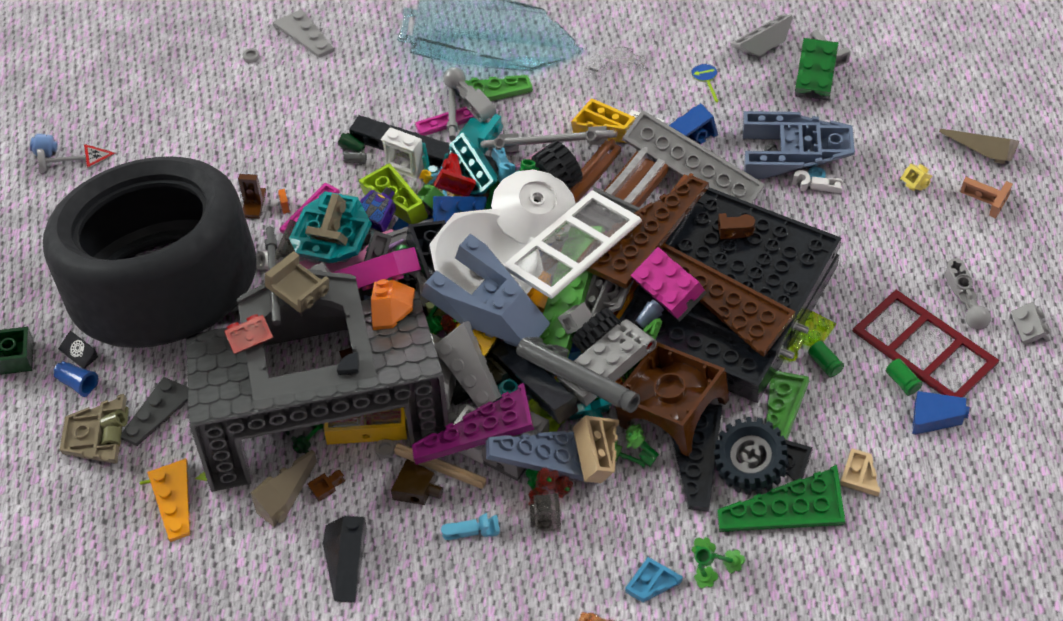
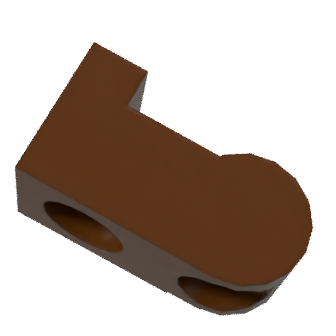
[718,213,755,239]

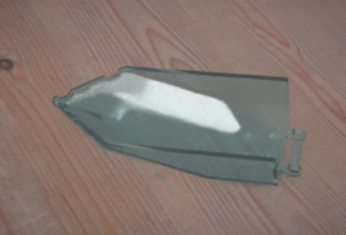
[397,0,584,71]

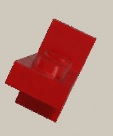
[434,153,476,196]

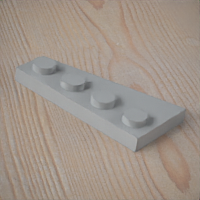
[273,9,334,58]

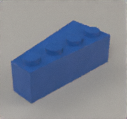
[654,103,718,162]

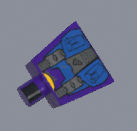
[360,187,396,233]

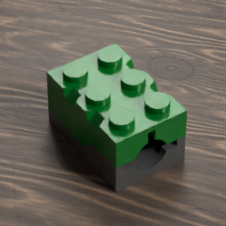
[795,38,839,101]

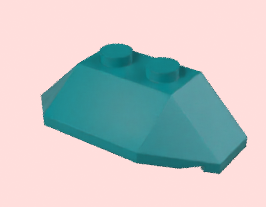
[449,132,498,196]

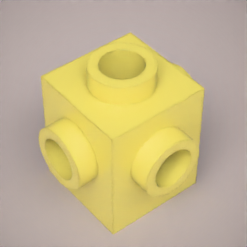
[900,164,932,191]

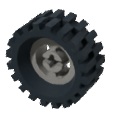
[714,417,788,495]

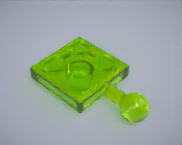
[785,311,837,361]

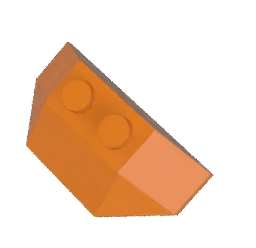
[371,279,415,330]

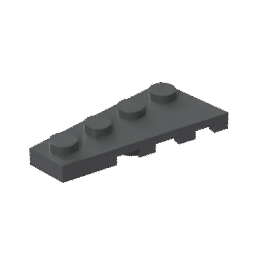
[121,377,188,446]

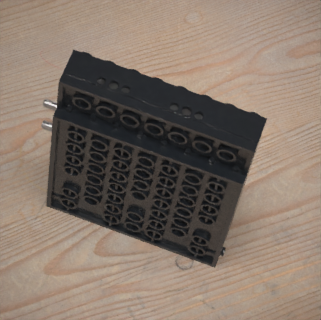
[619,187,842,403]

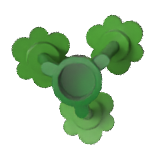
[692,537,745,588]

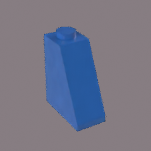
[912,391,969,435]

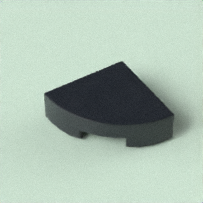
[337,352,359,375]

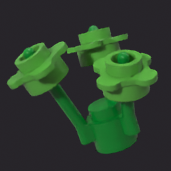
[615,423,659,467]

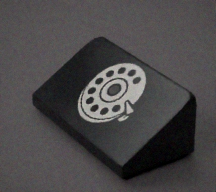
[58,331,98,369]

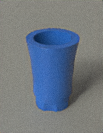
[53,361,99,397]

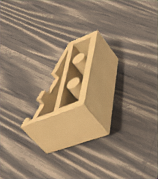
[573,416,619,484]

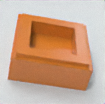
[278,189,290,214]

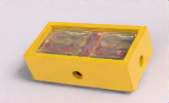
[324,407,407,445]

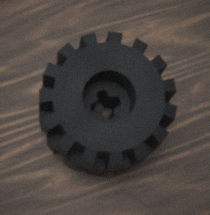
[531,141,583,189]

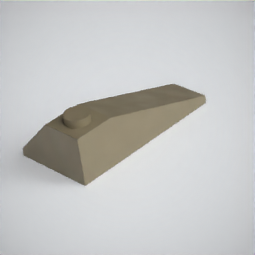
[939,128,1019,164]
[251,450,317,527]

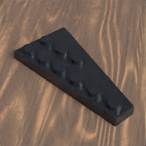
[671,404,723,512]

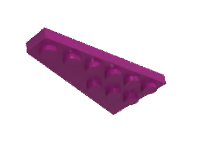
[412,383,534,465]

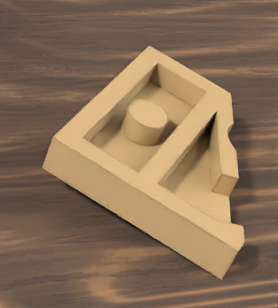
[840,448,880,497]

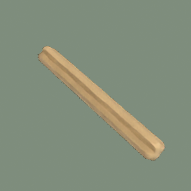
[394,443,487,489]

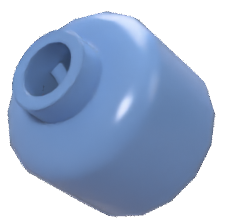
[30,133,58,157]

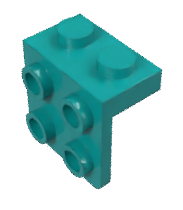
[456,114,503,154]

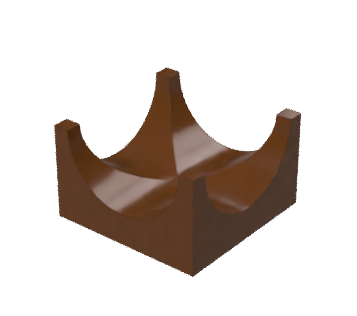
[615,342,729,456]

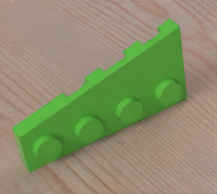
[465,75,533,101]

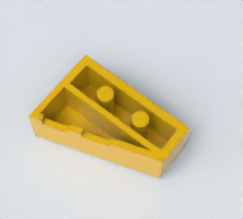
[571,98,636,143]

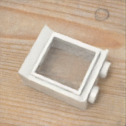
[381,127,424,179]

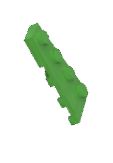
[766,371,810,440]

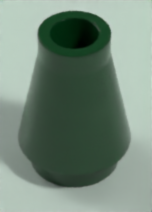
[338,133,365,153]

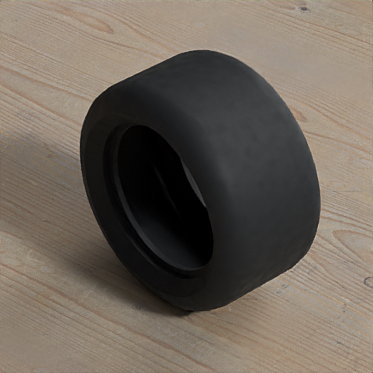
[42,156,256,348]

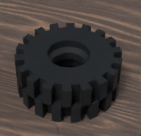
[571,308,621,353]

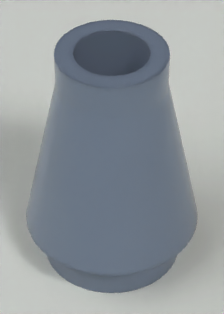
[635,299,664,328]

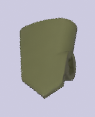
[100,406,129,448]

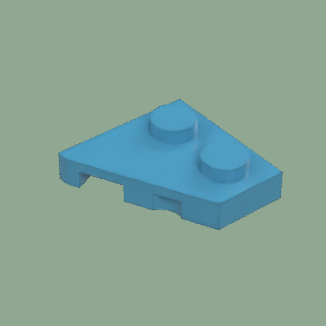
[625,557,683,603]

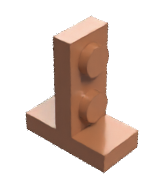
[960,177,1013,218]

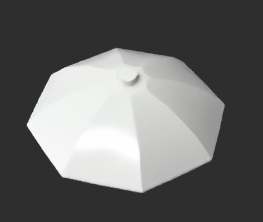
[429,209,544,295]

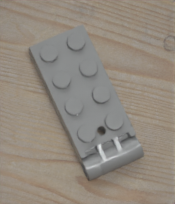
[557,319,657,406]

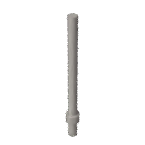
[447,87,458,141]

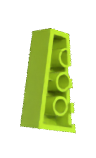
[358,163,429,224]

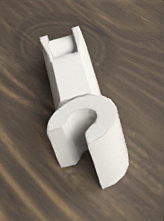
[792,170,843,193]

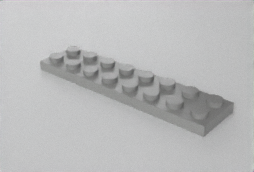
[622,110,765,204]

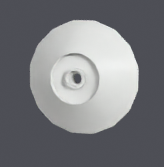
[491,170,576,245]

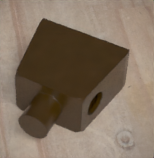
[391,459,443,505]

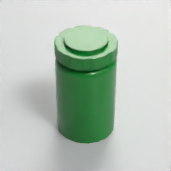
[808,341,844,378]
[886,359,923,396]

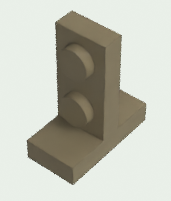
[305,193,348,246]

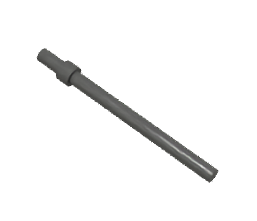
[265,226,281,325]

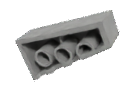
[434,321,502,408]

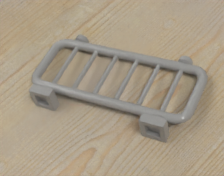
[480,126,617,152]

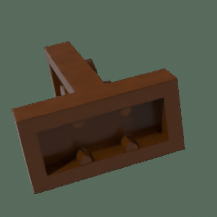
[238,174,266,219]

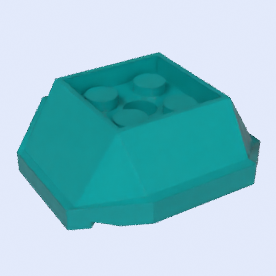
[289,191,372,263]

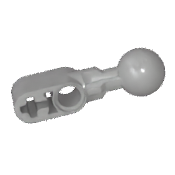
[443,67,497,123]
[945,258,991,330]

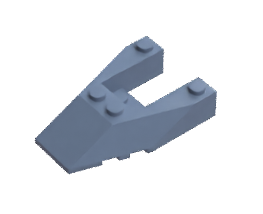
[742,111,855,179]
[421,233,550,347]

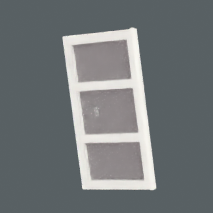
[504,190,642,299]

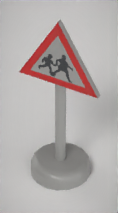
[37,144,116,174]

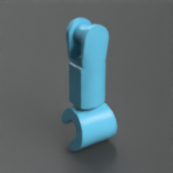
[491,147,516,182]
[441,513,500,540]

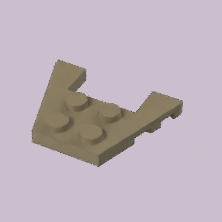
[59,394,127,464]

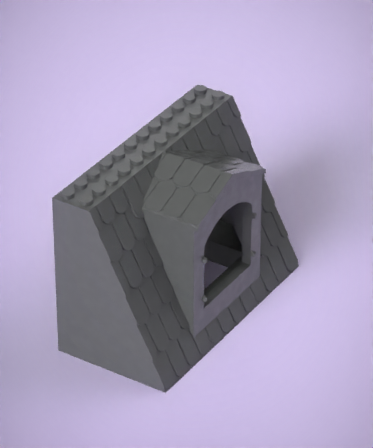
[186,269,449,492]

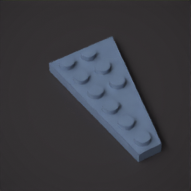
[486,431,598,484]

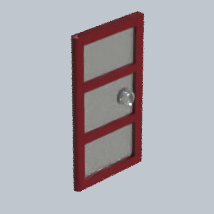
[852,289,1000,398]

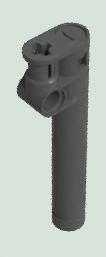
[516,337,640,413]

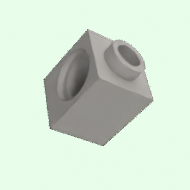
[558,302,593,334]

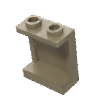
[265,251,329,313]

